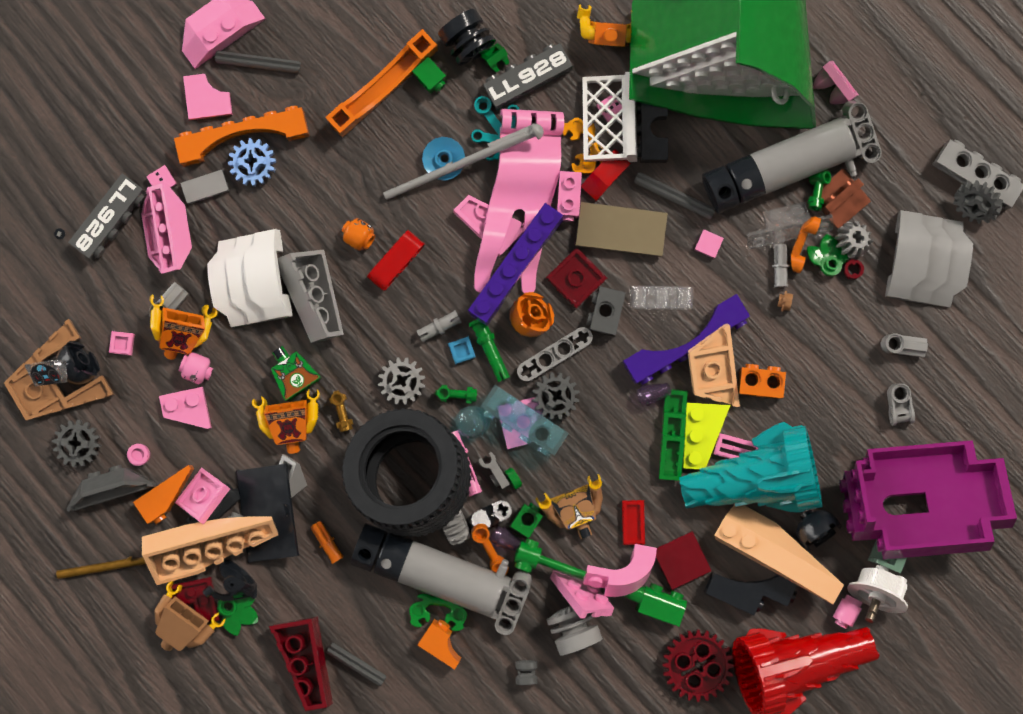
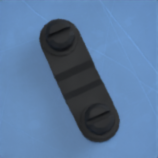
[186,483,241,524]

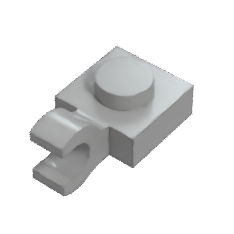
[479,452,510,489]

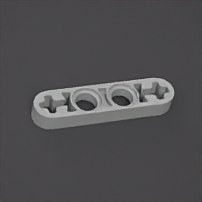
[517,327,593,382]

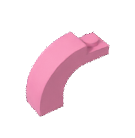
[583,544,657,597]

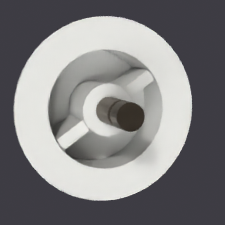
[847,565,908,622]

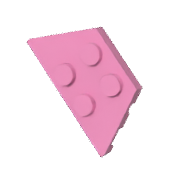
[550,571,614,618]

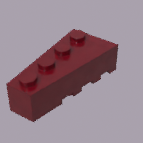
[269,616,333,711]

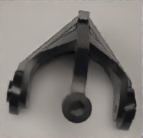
[202,560,257,601]

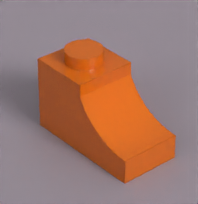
[418,619,462,670]

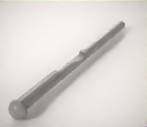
[383,124,544,200]

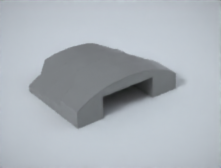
[885,210,973,308]

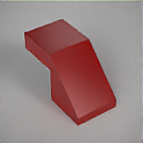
[581,149,631,201]

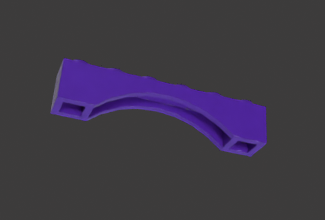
[468,203,563,326]
[622,294,750,385]

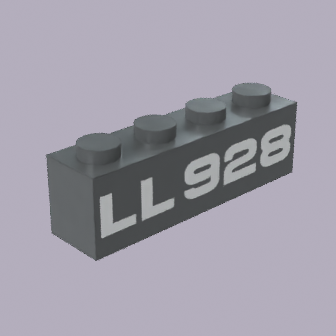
[483,43,573,111]
[68,173,146,261]

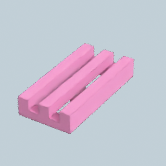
[713,433,758,459]

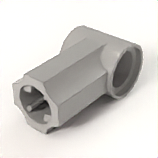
[149,282,189,316]
[880,333,928,358]

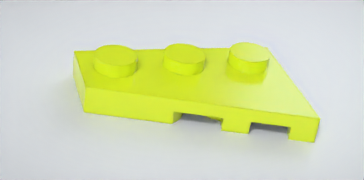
[683,403,730,469]

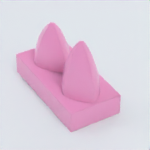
[813,61,859,104]

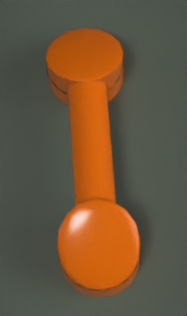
[791,216,821,273]
[471,524,509,575]

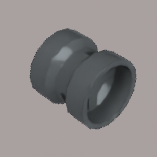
[515,660,538,685]

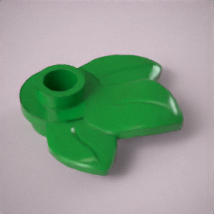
[807,234,849,276]
[217,597,258,636]

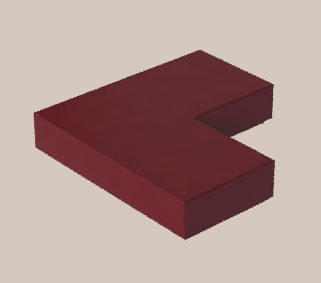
[171,577,220,623]

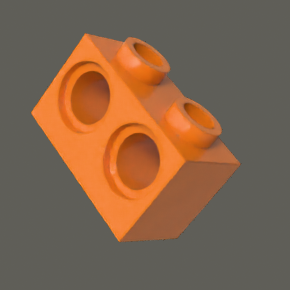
[738,364,786,399]

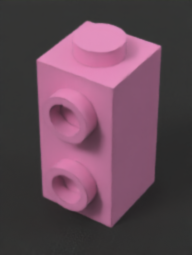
[557,171,582,222]

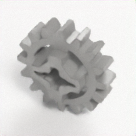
[378,357,426,405]

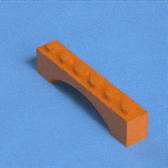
[325,29,438,138]
[174,106,310,167]

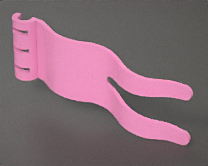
[474,109,564,293]

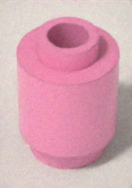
[833,595,862,629]

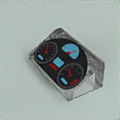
[25,360,67,386]

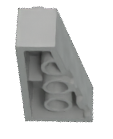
[277,250,344,343]

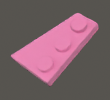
[453,195,524,257]

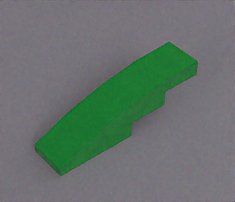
[659,388,688,481]

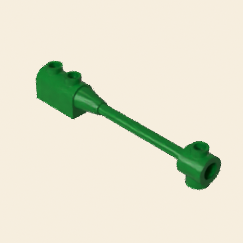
[514,538,687,627]

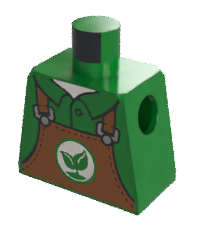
[271,346,322,401]

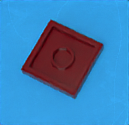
[546,247,607,309]
[656,531,711,590]

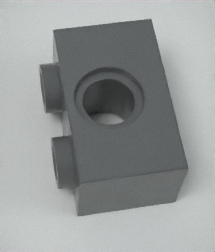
[586,286,626,337]

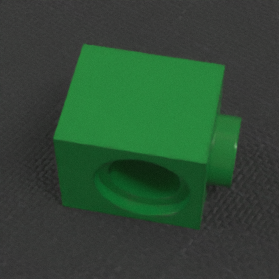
[412,57,447,94]
[510,502,543,538]

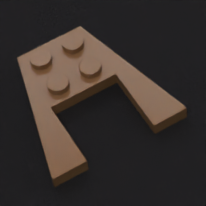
[4,319,114,421]

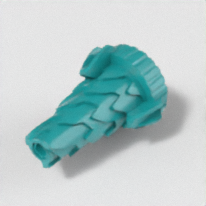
[679,422,822,512]

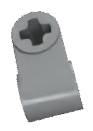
[887,383,915,426]

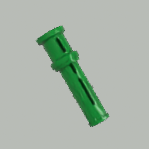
[469,320,510,382]

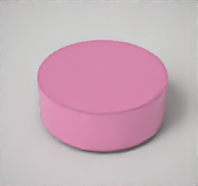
[127,444,150,466]

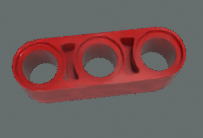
[367,230,425,291]

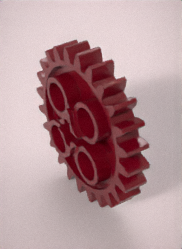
[662,629,734,702]

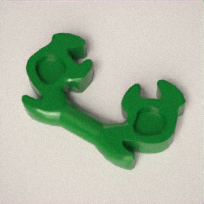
[409,593,467,631]

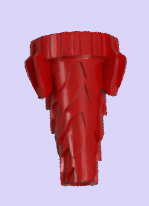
[732,627,879,714]

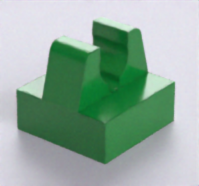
[481,43,509,72]

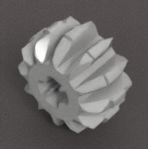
[834,221,873,258]
[442,509,471,545]

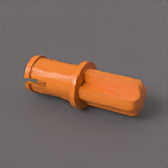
[311,521,344,564]

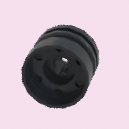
[438,9,496,66]

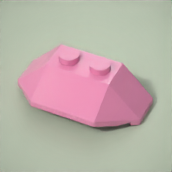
[182,0,265,69]
[141,183,192,274]

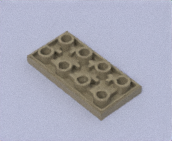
[575,202,668,257]

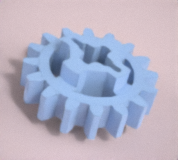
[228,138,276,187]

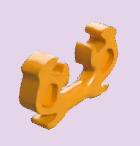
[562,118,603,174]

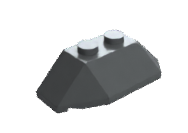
[67,465,157,512]

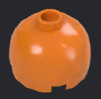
[509,292,554,337]

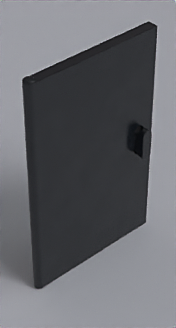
[236,464,299,563]

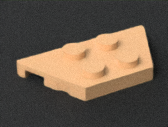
[688,324,740,407]

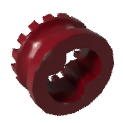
[843,259,864,280]

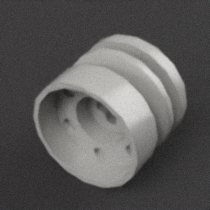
[546,606,603,656]

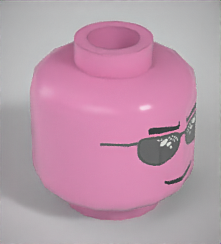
[179,352,213,385]

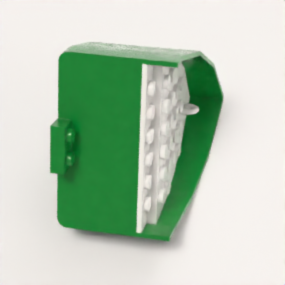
[629,0,816,129]

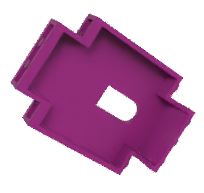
[839,440,1017,560]

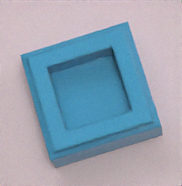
[448,336,476,364]

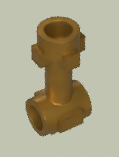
[329,390,353,432]

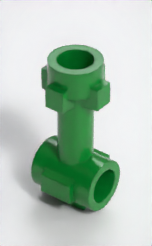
[808,170,831,211]
[435,385,477,404]

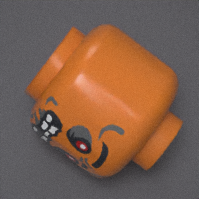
[342,218,375,251]

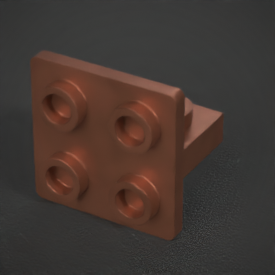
[811,169,871,229]

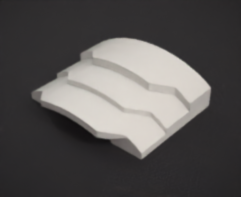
[207,229,293,327]

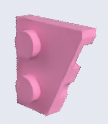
[159,387,212,429]

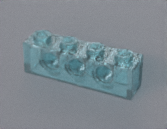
[480,385,569,457]

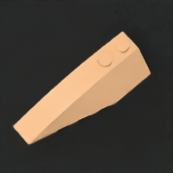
[714,504,844,605]
[142,517,278,585]

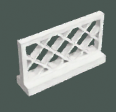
[582,72,637,162]

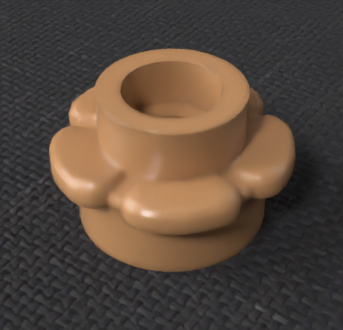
[777,291,793,312]

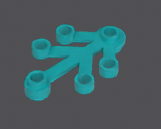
[471,96,520,161]

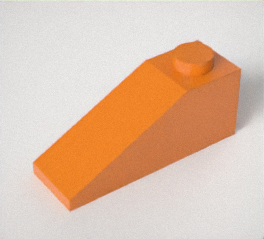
[133,465,194,525]

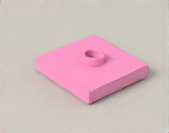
[175,467,230,525]

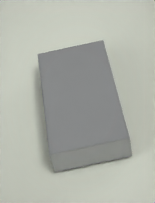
[180,170,229,205]

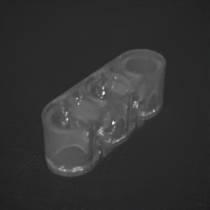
[630,286,694,310]

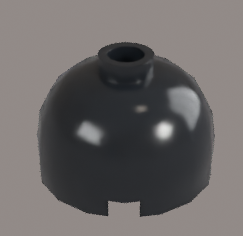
[55,341,100,385]
[796,509,841,551]

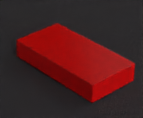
[622,500,645,545]

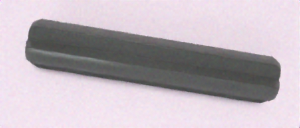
[326,643,386,686]

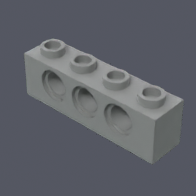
[932,139,1023,210]

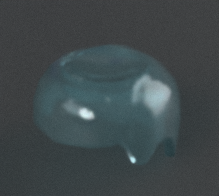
[455,405,490,439]

